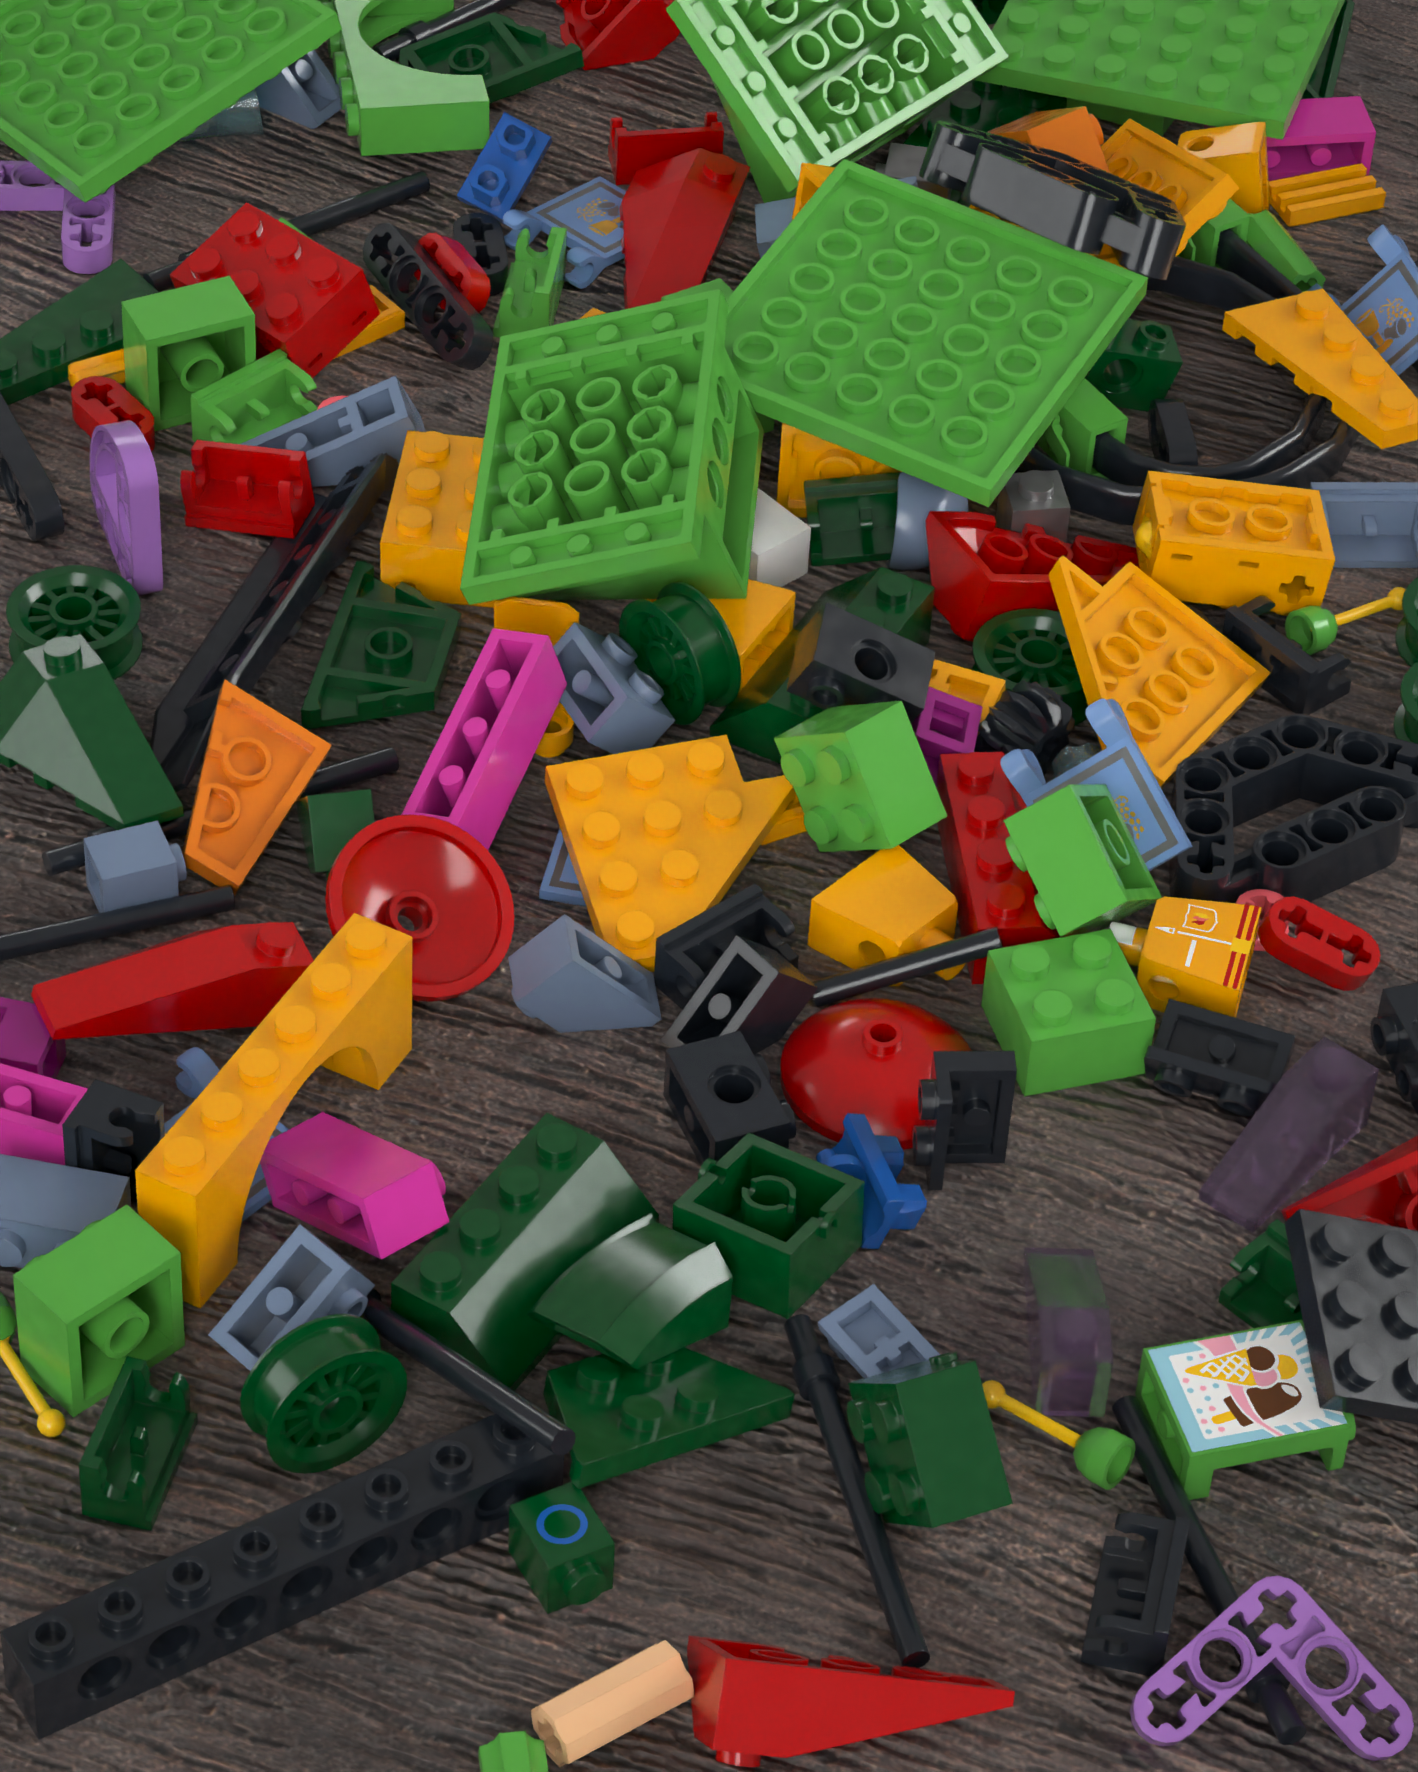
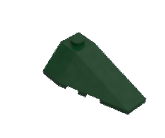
[0,634,184,830]

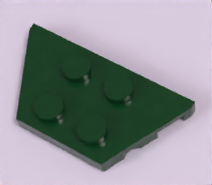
[399,12,584,104]
[301,560,461,729]
[543,1347,795,1489]

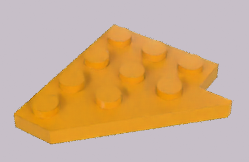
[1048,555,1271,789]
[545,735,796,972]

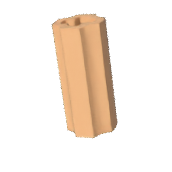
[531,1640,694,1767]

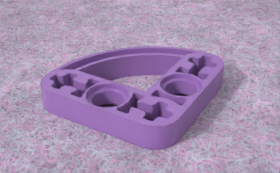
[90,420,163,595]

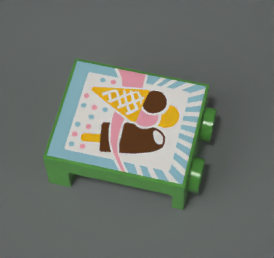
[1135,1320,1356,1500]

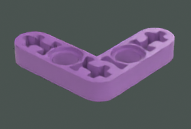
[0,161,115,274]
[1130,1576,1414,1761]

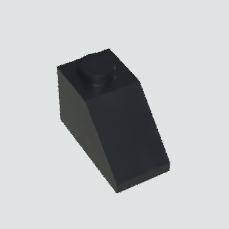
[661,935,818,1055]

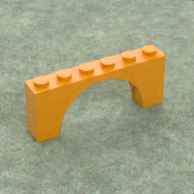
[135,913,412,1309]

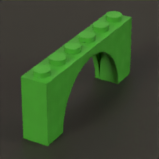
[318,0,489,156]

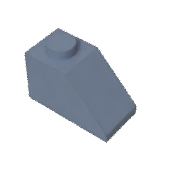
[246,50,341,129]
[508,914,662,1033]

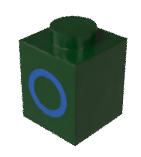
[508,1482,615,1614]

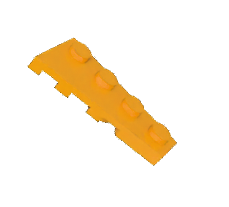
[1222,288,1418,449]

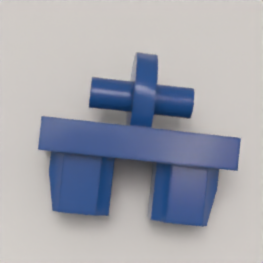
[457,112,553,224]
[816,1113,927,1249]

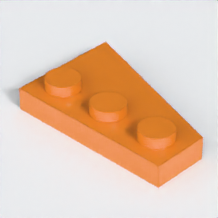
[182,679,332,897]

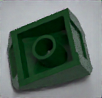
[527,1213,733,1369]

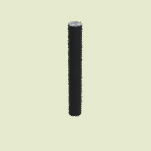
[812,927,1004,1007]

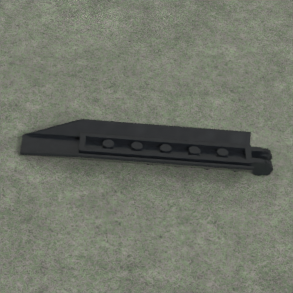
[150,453,399,792]

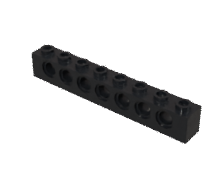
[0,1400,564,1740]

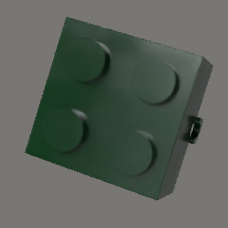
[672,1133,865,1319]
[847,1351,1013,1528]

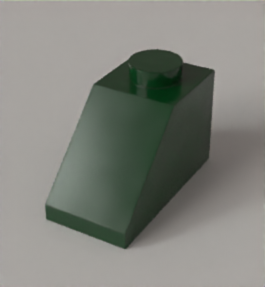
[296,789,375,883]

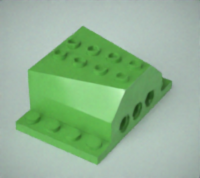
[666,0,1008,203]
[460,288,764,605]

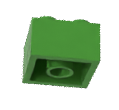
[121,276,256,431]
[774,701,948,852]
[1003,784,1162,936]
[981,928,1156,1097]
[13,1204,185,1418]

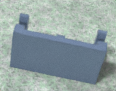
[1310,482,1418,568]
[818,1284,940,1378]

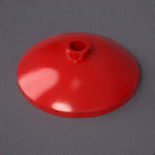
[325,814,514,1002]
[780,998,972,1150]

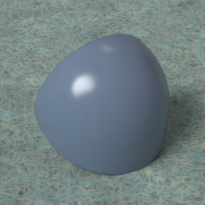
[886,472,968,571]

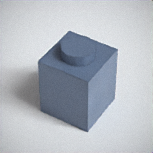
[83,820,187,913]

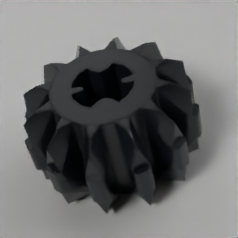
[974,680,1075,776]

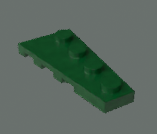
[0,259,159,405]

